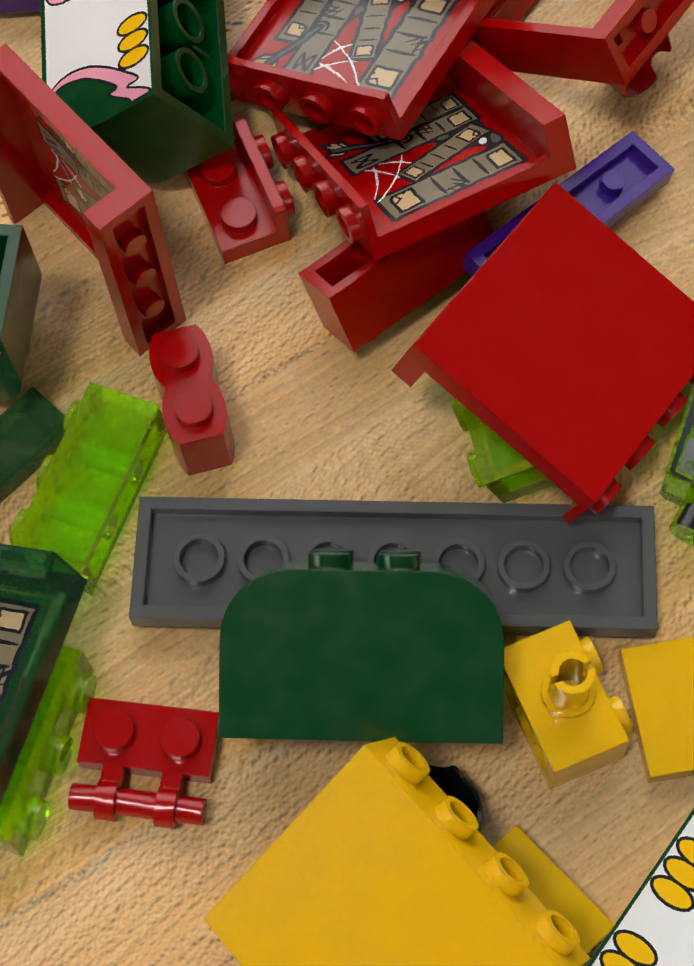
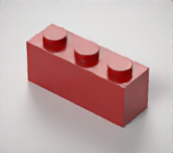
[298,211,493,352]

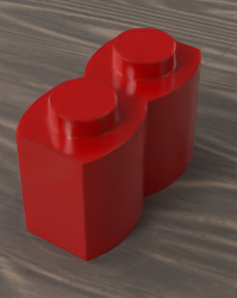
[149,324,235,476]

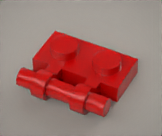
[68,697,219,829]

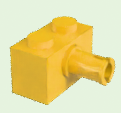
[504,620,633,789]

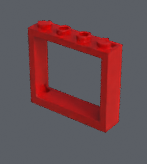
[470,0,694,86]

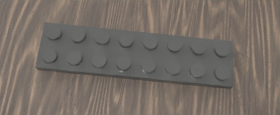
[129,497,658,638]

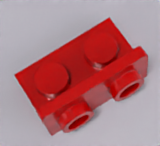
[184,118,295,264]

